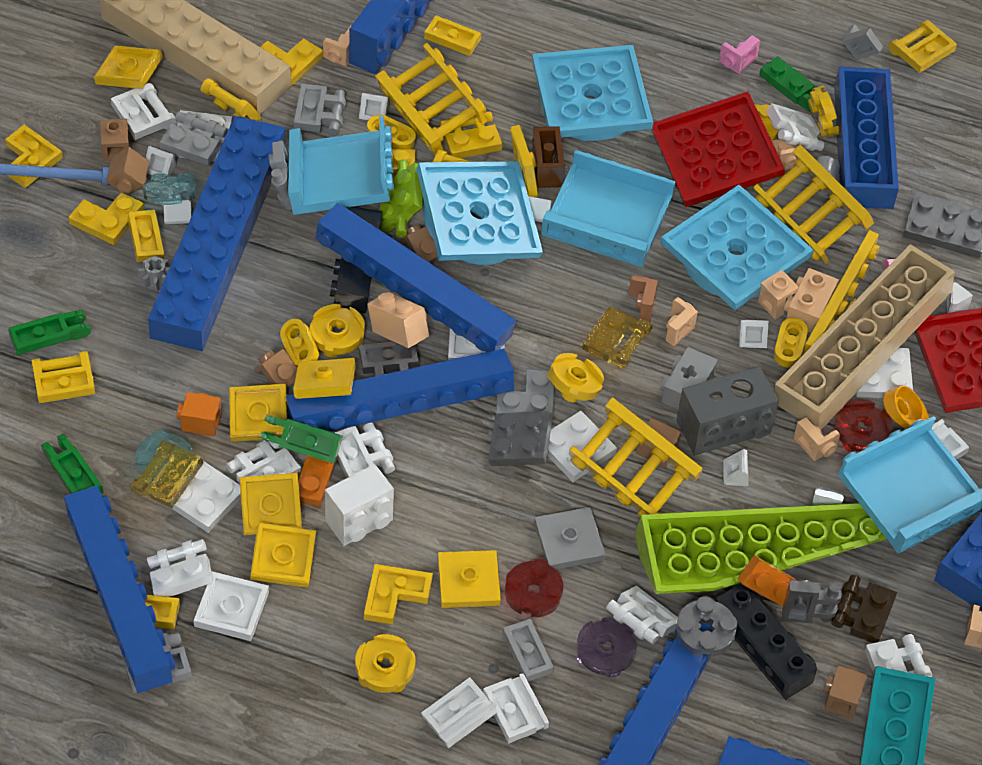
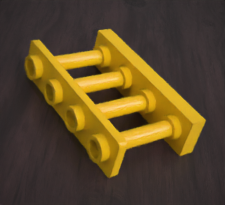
[375,43,487,156]
[753,144,874,265]
[569,397,703,517]

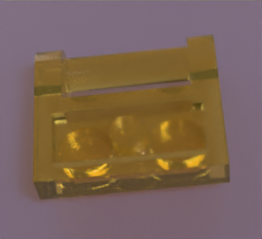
[582,306,652,368]
[129,440,204,508]

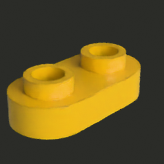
[367,115,416,149]
[774,318,808,368]
[280,319,319,367]

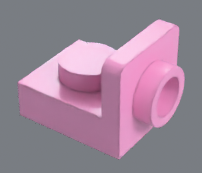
[719,35,760,74]

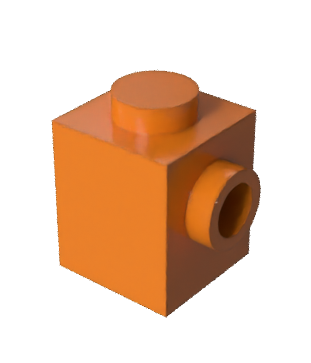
[177,392,222,437]

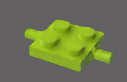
[379,160,423,238]

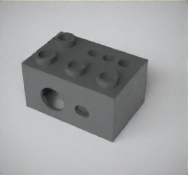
[676,366,778,456]

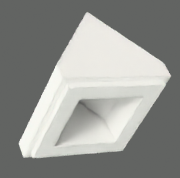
[359,93,389,120]
[146,146,176,180]
[528,196,553,222]
[163,200,191,224]
[947,282,973,313]
[738,320,769,348]
[723,449,749,486]
[812,486,844,506]

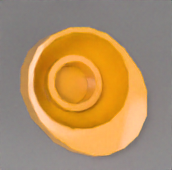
[883,385,929,429]

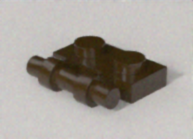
[832,575,897,643]

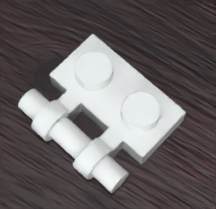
[766,103,824,151]
[334,423,395,478]
[226,440,301,484]
[147,539,213,597]
[606,586,678,644]
[865,634,932,677]

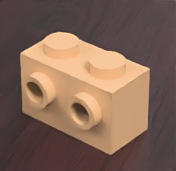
[784,268,839,333]
[368,292,429,348]

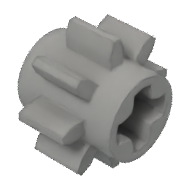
[138,256,170,291]

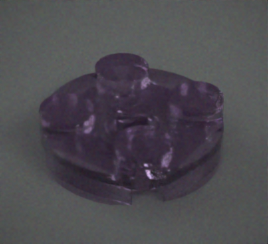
[576,617,637,677]

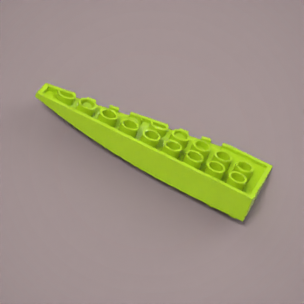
[635,503,886,594]

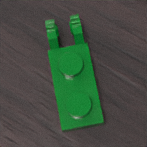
[759,56,825,112]
[8,310,92,355]
[259,414,343,463]
[41,434,104,494]

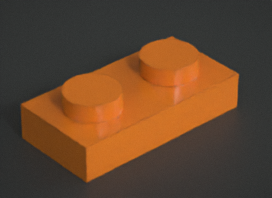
[298,455,337,508]
[737,555,797,606]

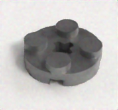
[676,596,737,657]

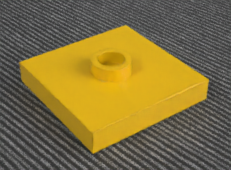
[94,46,163,89]
[510,125,538,197]
[293,358,356,399]
[229,384,287,442]
[239,473,302,536]
[250,523,316,588]
[438,550,501,608]

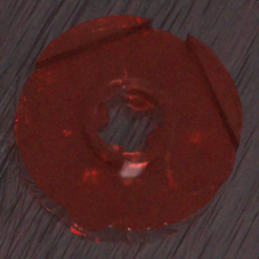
[834,400,892,452]
[504,559,563,618]

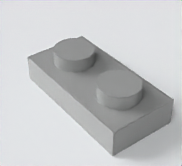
[502,619,554,682]

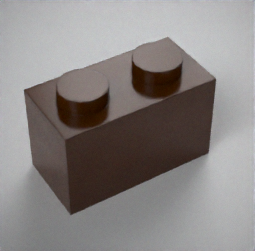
[532,126,565,188]

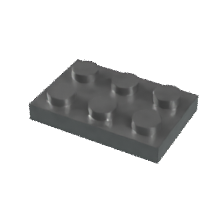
[903,192,982,258]

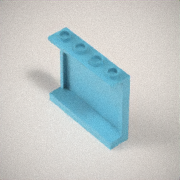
[288,116,394,215]
[541,150,675,268]
[837,416,982,554]

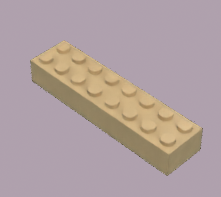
[100,0,291,114]
[775,244,955,430]

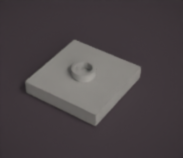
[534,507,606,571]

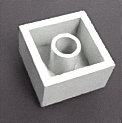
[325,464,394,546]

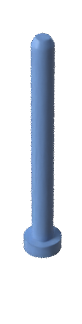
[0,164,109,186]

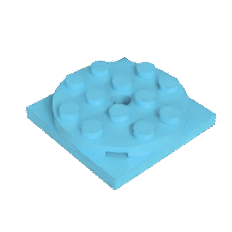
[532,45,653,141]
[416,161,543,265]
[660,185,814,310]

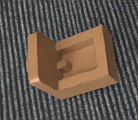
[400,224,438,262]
[254,349,297,388]

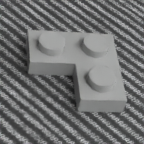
[496,369,554,417]

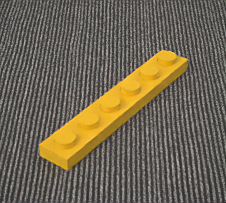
[803,230,880,355]

